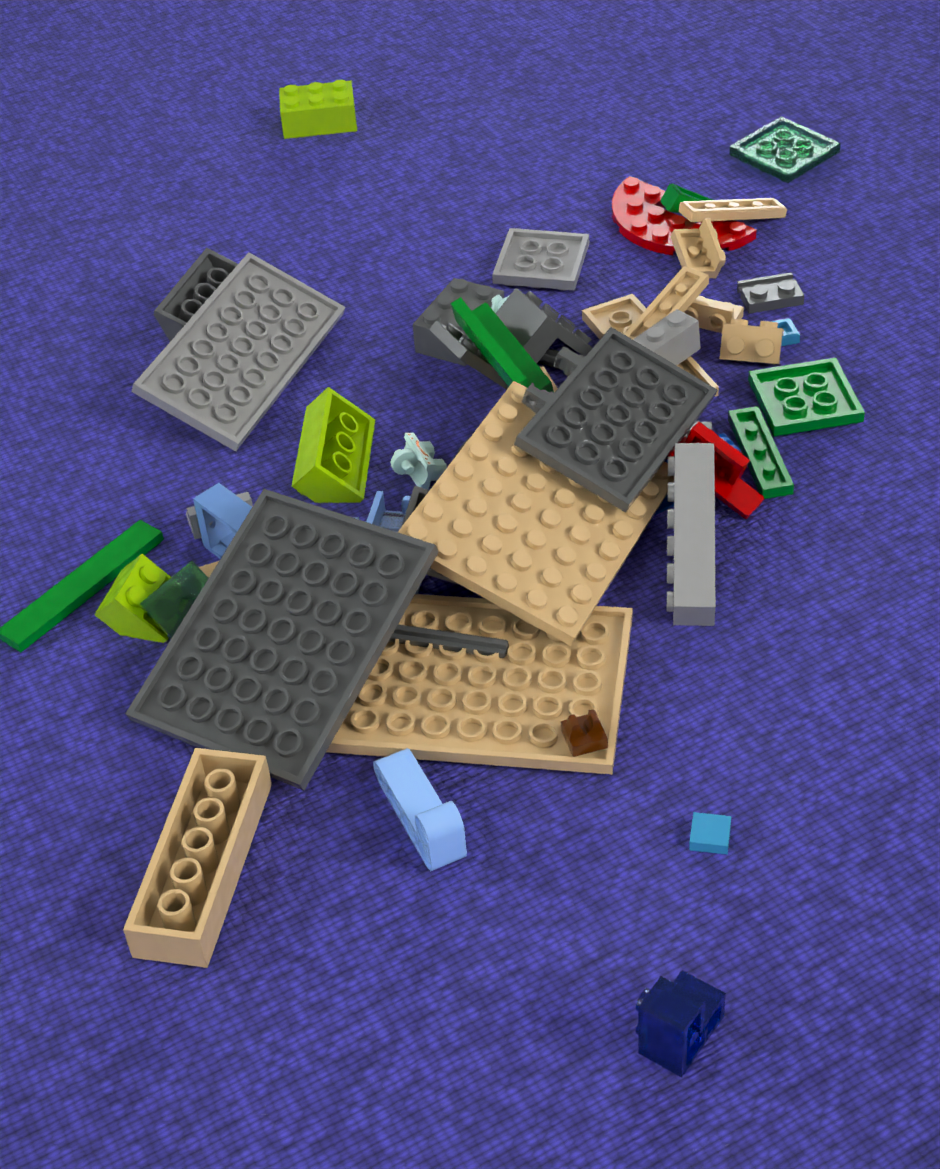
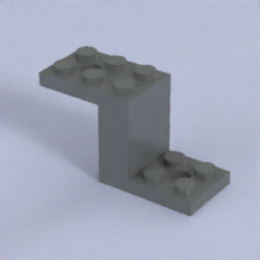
[429,288,593,390]

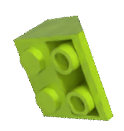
[94,554,193,643]

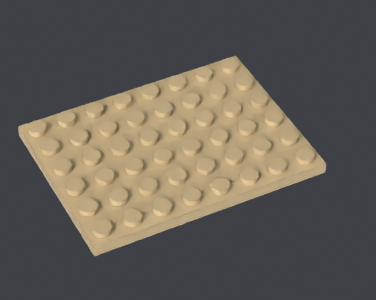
[398,381,674,646]
[326,594,633,775]

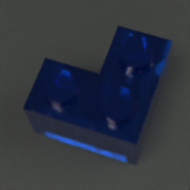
[635,970,726,1078]

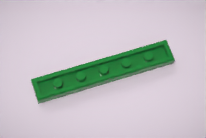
[0,520,164,653]

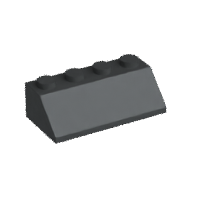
[153,248,238,341]

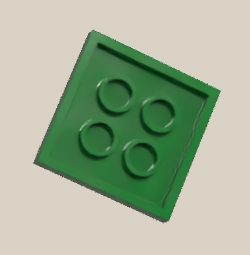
[748,357,865,436]

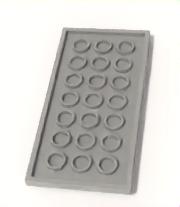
[131,252,346,451]

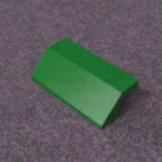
[450,297,554,393]

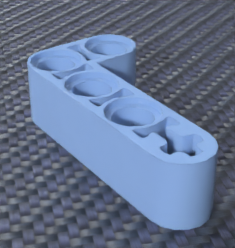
[373,748,467,871]

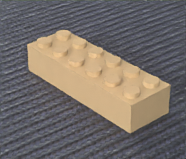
[123,748,272,968]

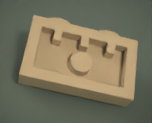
[684,296,744,333]

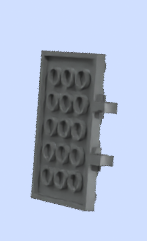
[514,327,717,513]

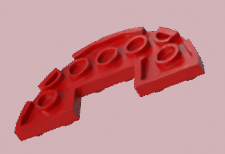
[612,176,757,255]

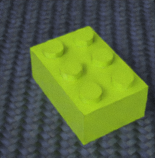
[279,80,357,139]

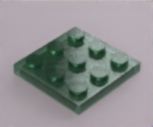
[729,116,841,183]

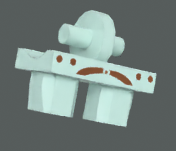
[391,433,447,490]

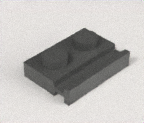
[737,272,804,314]

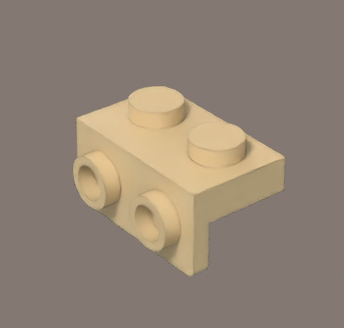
[670,218,726,278]
[719,319,784,365]

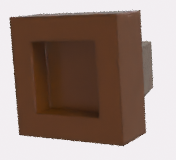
[561,709,608,757]

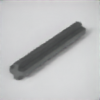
[388,624,509,658]

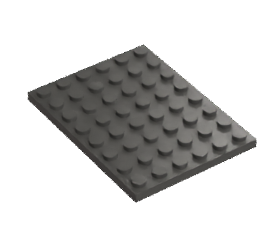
[125,489,439,791]

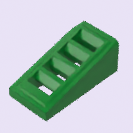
[661,183,713,213]

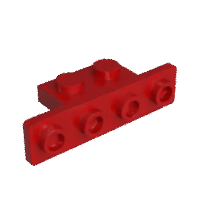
[667,422,764,519]

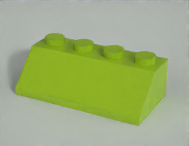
[291,387,375,503]

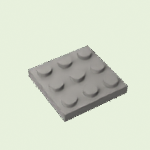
[492,228,590,291]

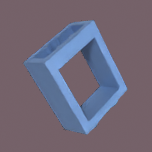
[193,483,252,559]

